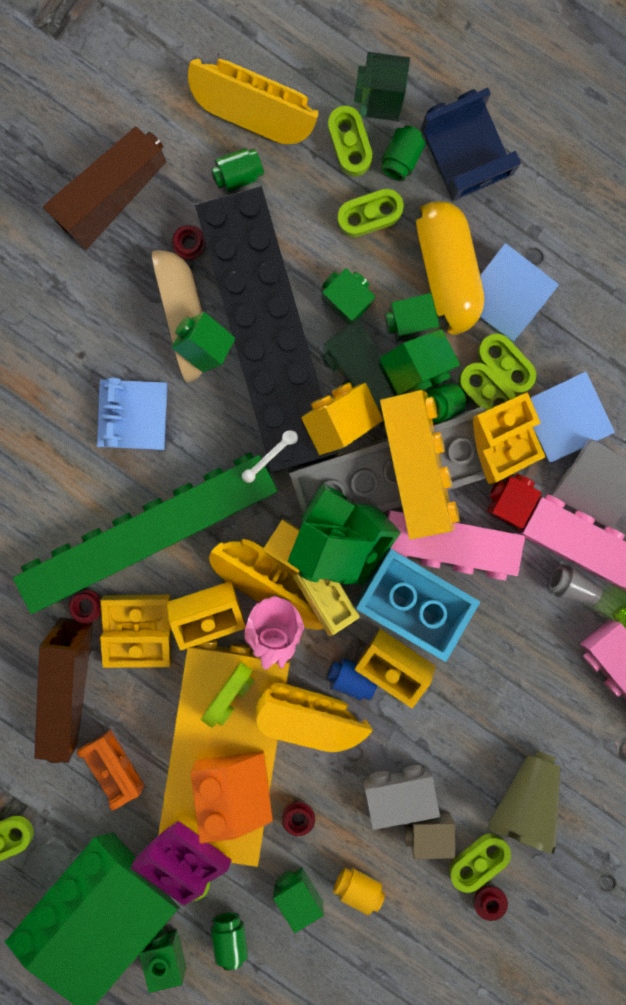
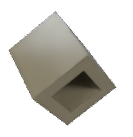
[404,812,455,859]

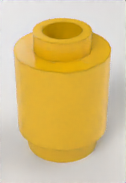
[333,867,385,916]

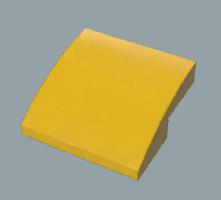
[473,392,546,484]
[100,594,171,668]

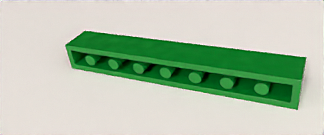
[13,452,279,614]

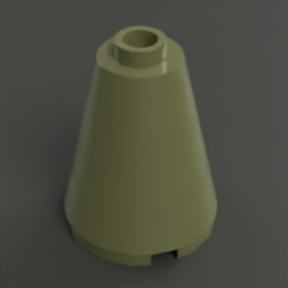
[487,751,561,854]

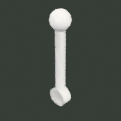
[242,430,298,483]

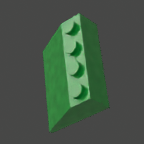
[5,832,180,1005]

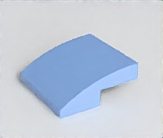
[480,243,559,343]
[531,371,615,463]

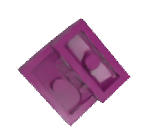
[130,821,231,906]

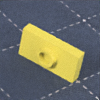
[293,574,360,636]

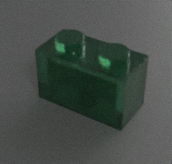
[354,52,410,122]

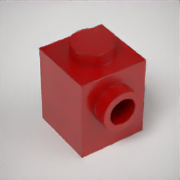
[486,474,542,529]

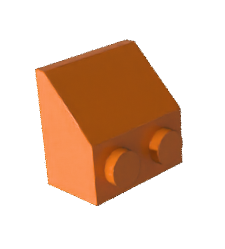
[191,751,273,844]

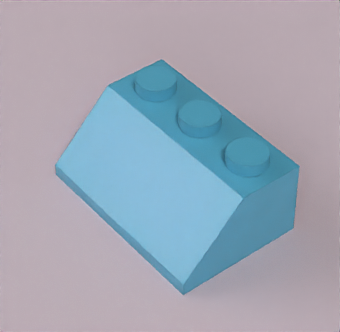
[353,549,480,662]

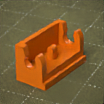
[76,729,145,811]

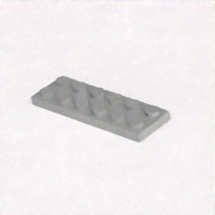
[288,407,486,513]

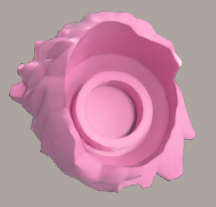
[245,596,304,670]

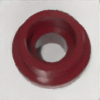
[172,225,206,260]
[68,589,101,623]
[282,801,315,836]
[474,885,508,921]

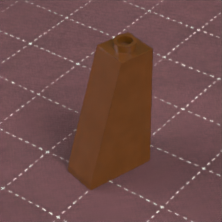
[43,126,166,250]
[34,618,93,763]

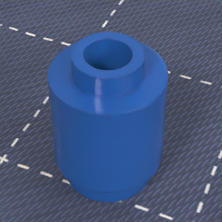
[326,657,378,701]

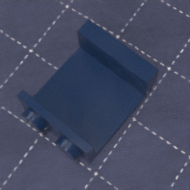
[421,88,521,201]

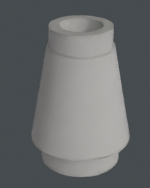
[548,566,602,605]

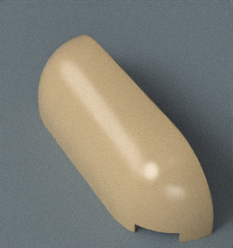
[152,250,203,383]

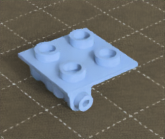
[97,378,168,450]

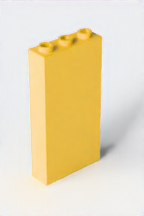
[158,640,290,867]

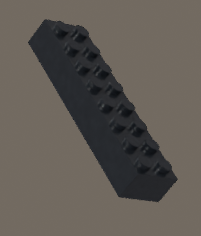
[195,186,338,473]

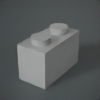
[363,765,440,830]

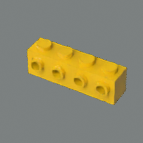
[380,390,460,540]

